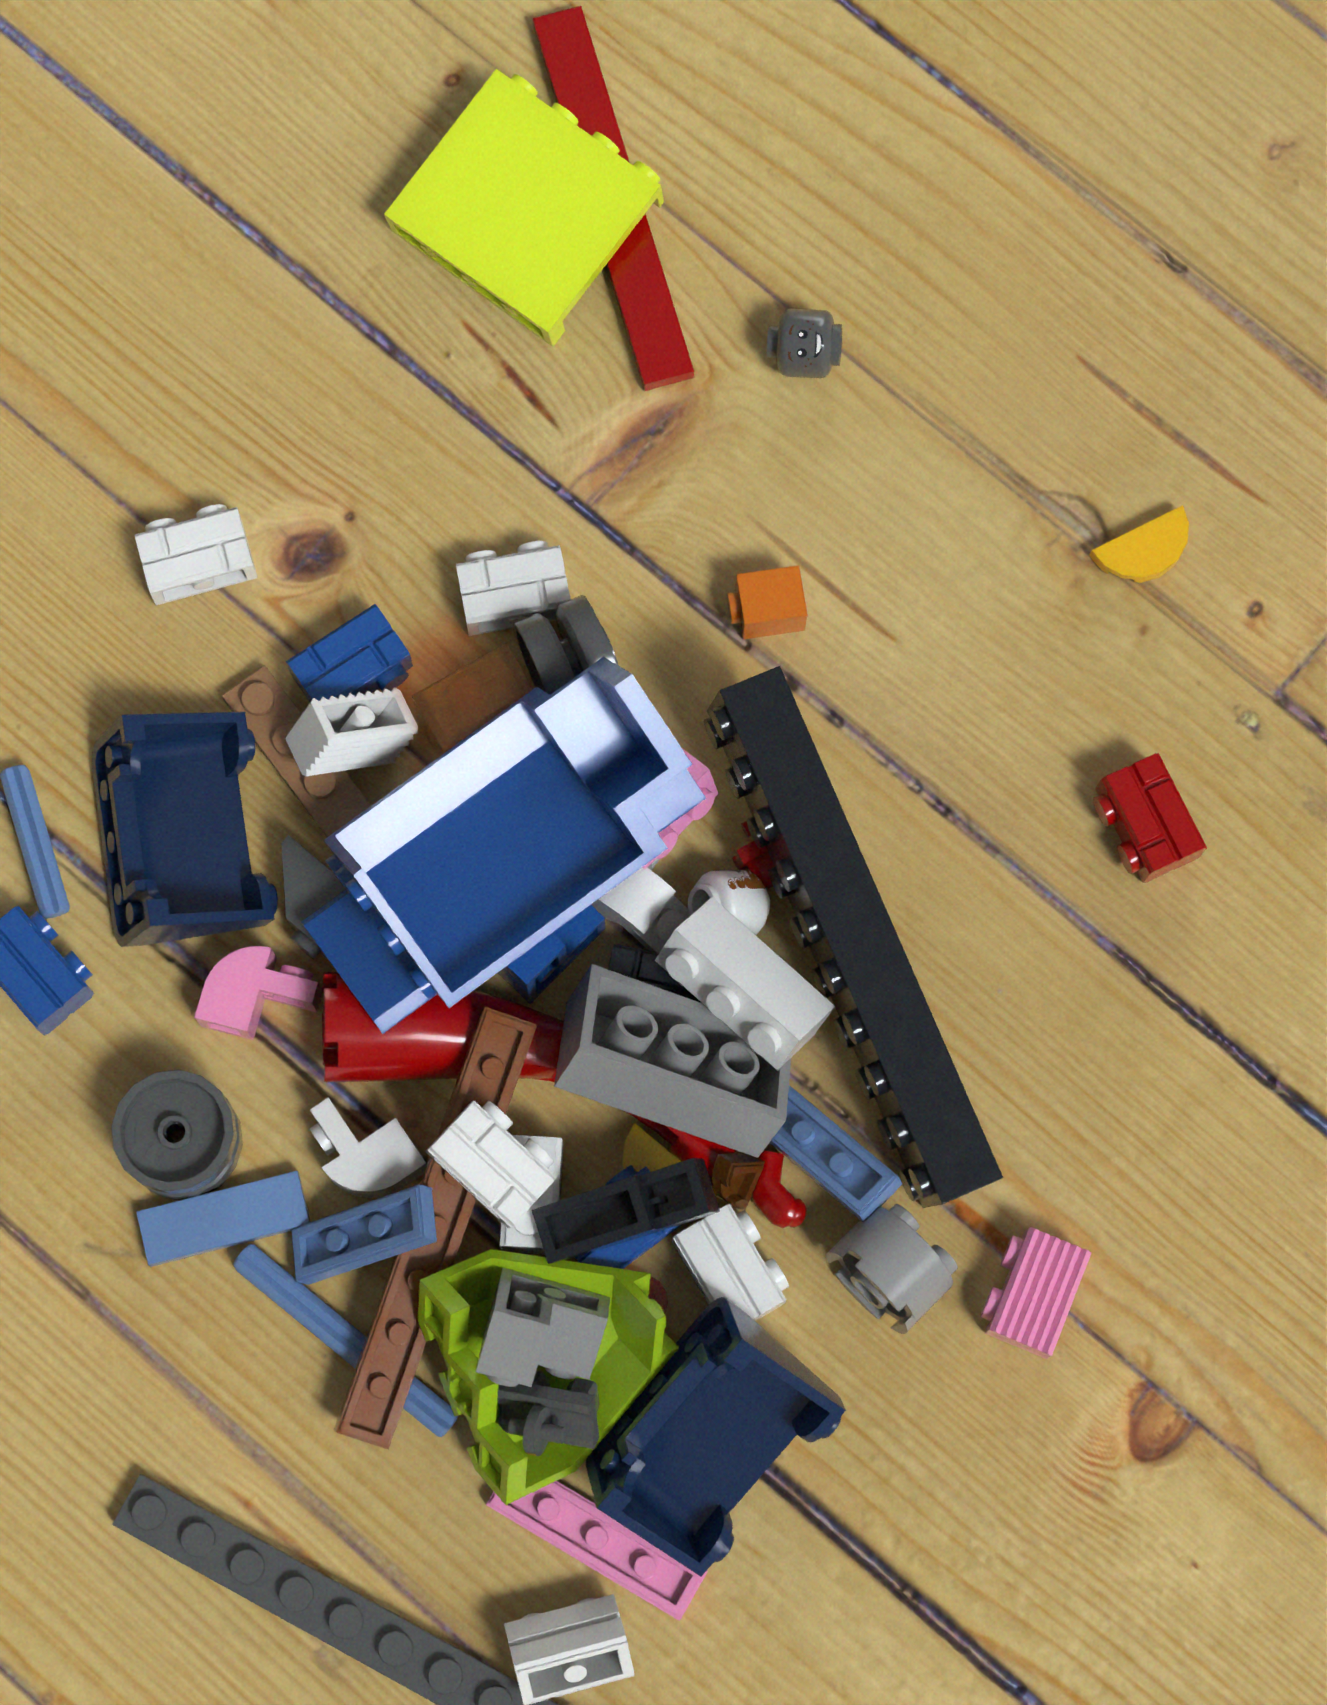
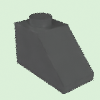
[281,835,346,959]

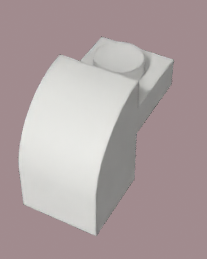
[591,867,690,953]
[309,1098,427,1198]

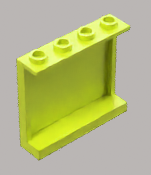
[384,69,664,347]

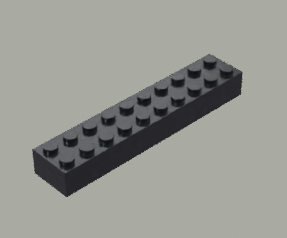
[704,666,1003,1208]

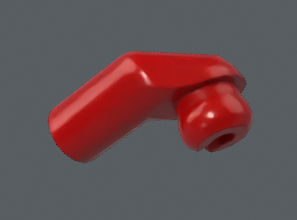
[752,1151,807,1228]

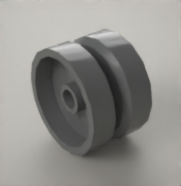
[513,595,619,695]
[111,1070,243,1200]

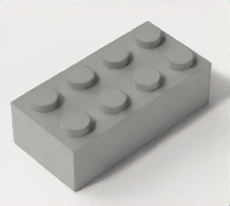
[554,964,791,1158]

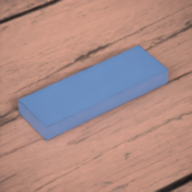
[770,1085,903,1222]
[136,1171,311,1267]
[291,1184,437,1285]

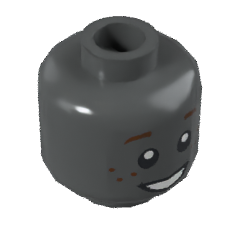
[767,309,842,378]

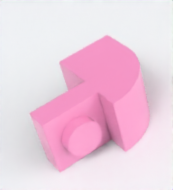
[194,946,323,1040]

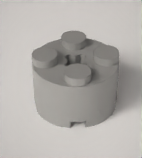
[826,1204,958,1334]

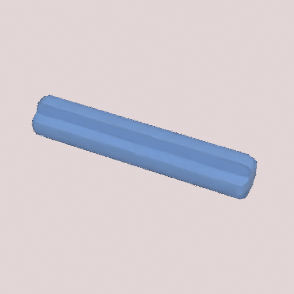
[0,765,70,919]

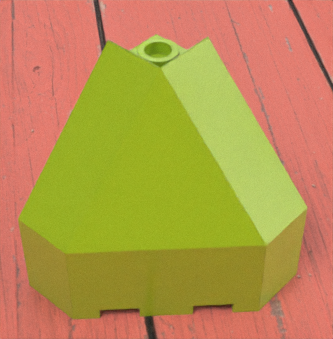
[418,1249,679,1505]

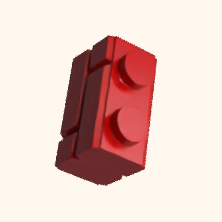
[1093,753,1207,883]

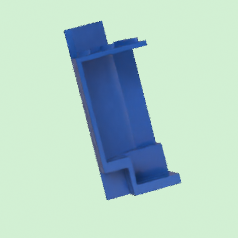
[301,657,706,1034]

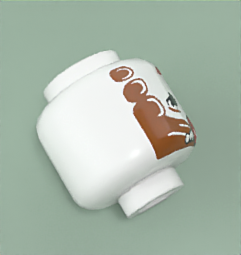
[688,870,770,935]

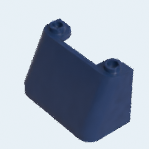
[92,712,278,947]
[586,1297,846,1577]

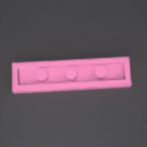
[486,1481,708,1621]

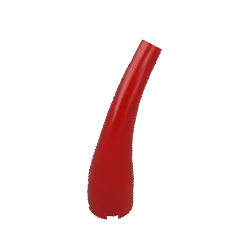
[322,972,737,1179]

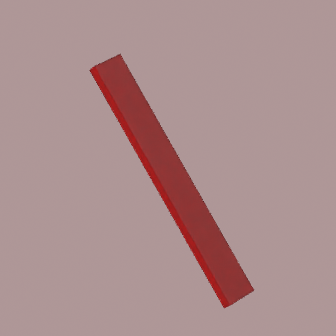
[533,6,694,391]

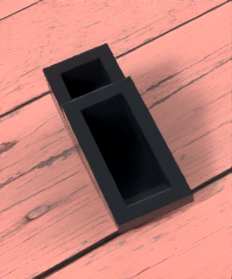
[532,1158,720,1264]

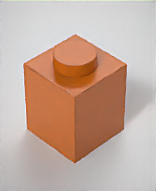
[727,565,808,640]

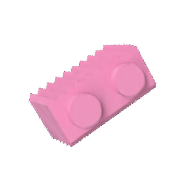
[980,1227,1092,1359]

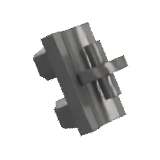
[498,1371,599,1456]

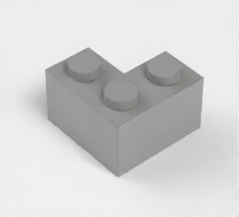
[476,1268,610,1387]

